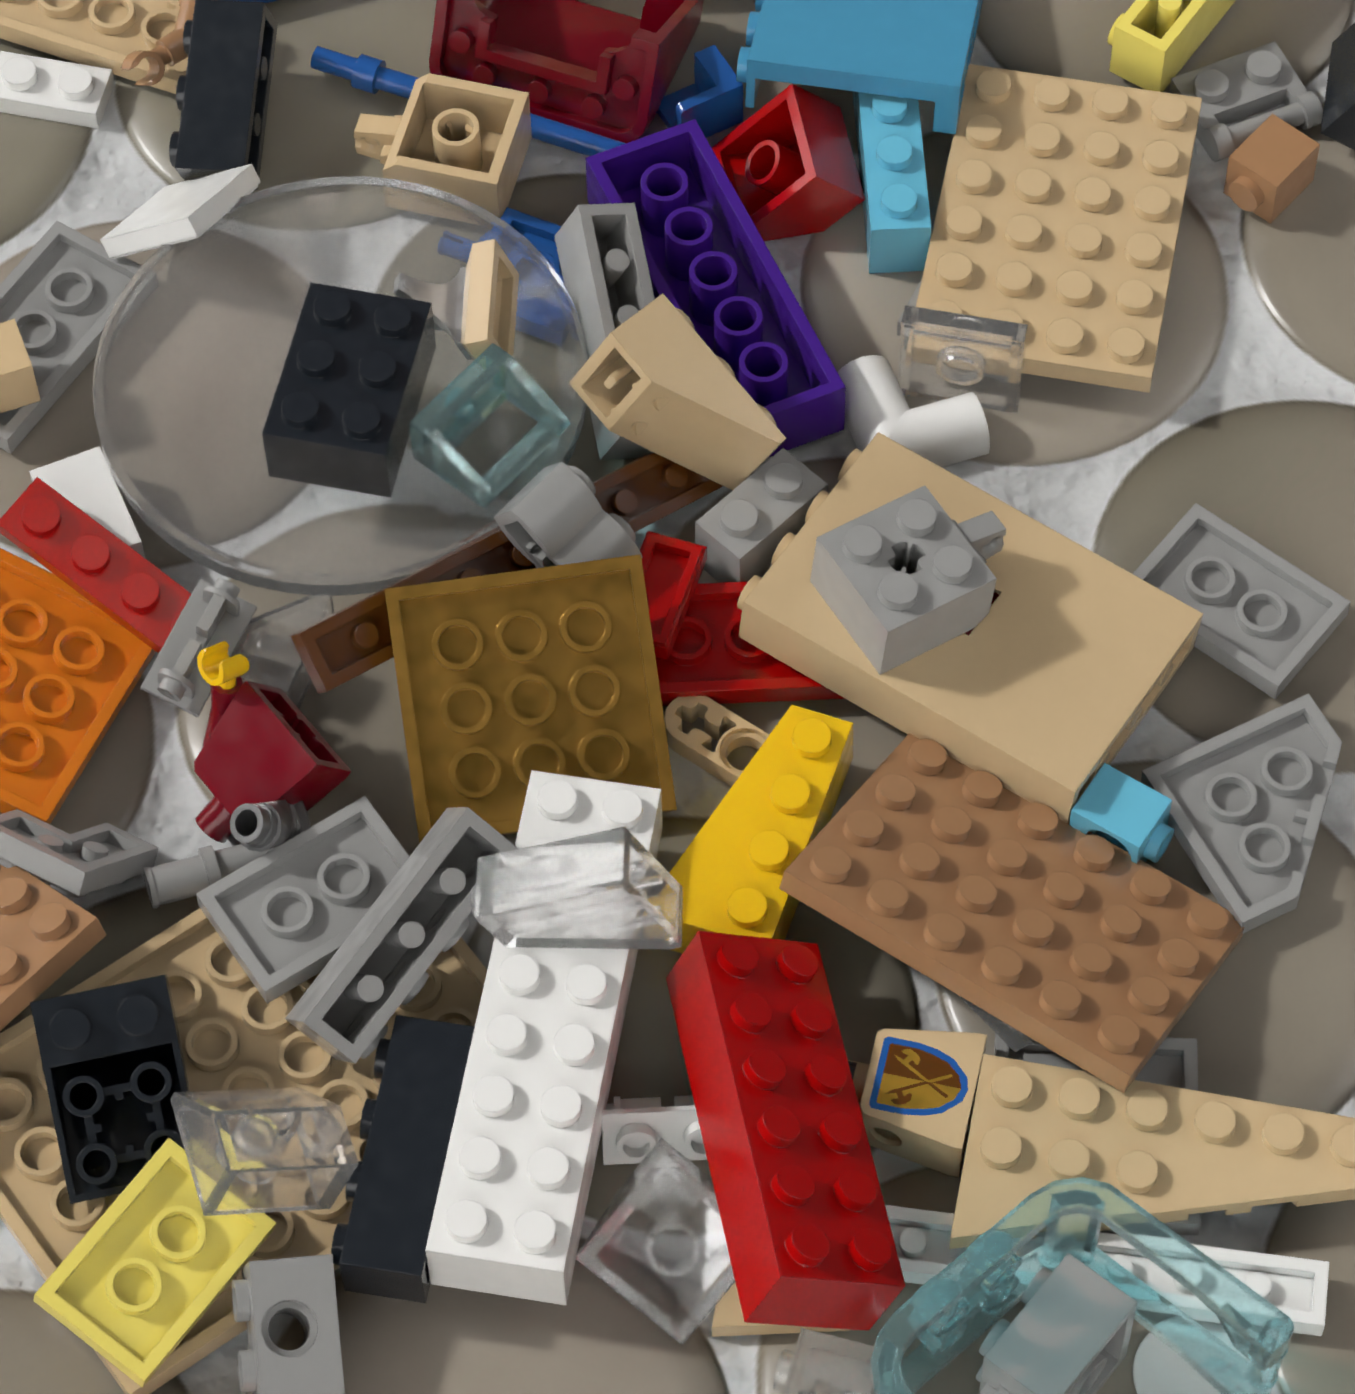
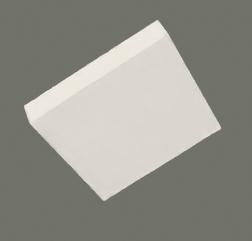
[100,164,261,259]

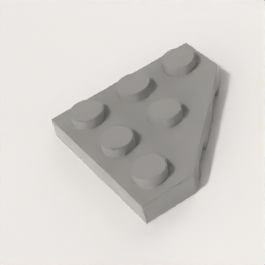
[1140,693,1342,933]

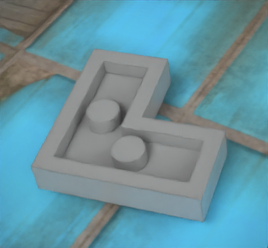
[0,809,159,898]

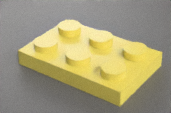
[34,1138,276,1388]

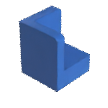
[657,44,743,138]

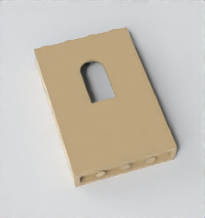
[737,432,1203,823]

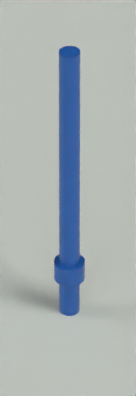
[311,46,626,156]

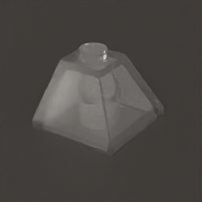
[575,1138,735,1345]

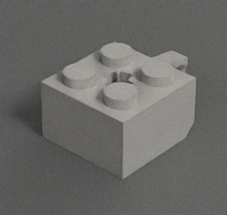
[810,486,1006,675]
[976,1253,1137,1394]

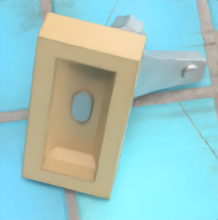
[394,239,519,379]

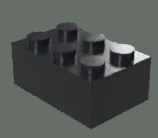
[262,282,436,498]

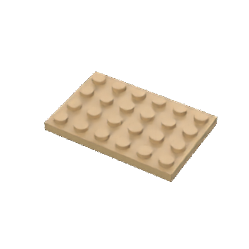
[908,64,1202,393]

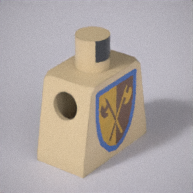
[848,1028,987,1177]

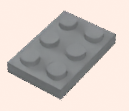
[1133,503,1351,699]
[196,796,410,1004]

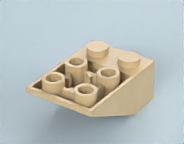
[569,293,786,490]

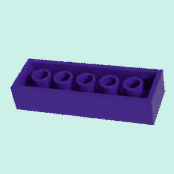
[585,119,846,458]

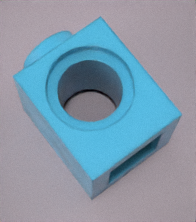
[1069,763,1174,864]

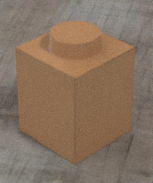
[1223,113,1320,224]

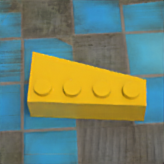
[642,704,853,954]

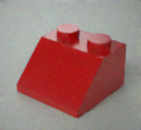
[712,84,865,241]

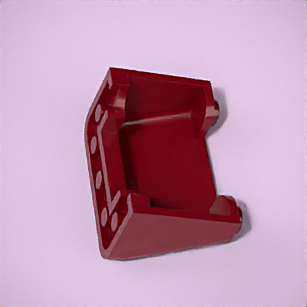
[429,0,704,143]

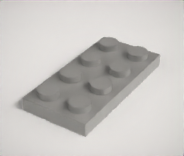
[0,221,156,454]

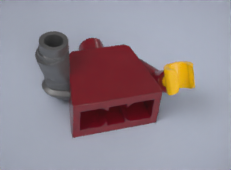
[194,641,352,852]

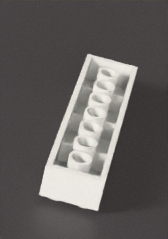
[425,770,663,1305]

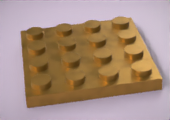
[385,554,677,844]

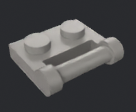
[1169,41,1323,162]

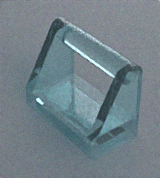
[409,343,570,508]

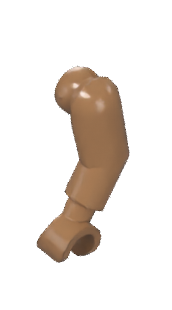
[121,0,195,86]

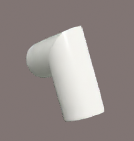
[838,355,990,467]

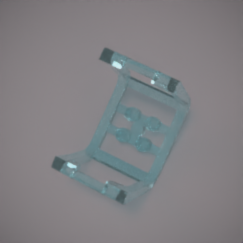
[870,1177,1294,1394]

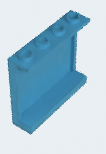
[736,0,983,134]

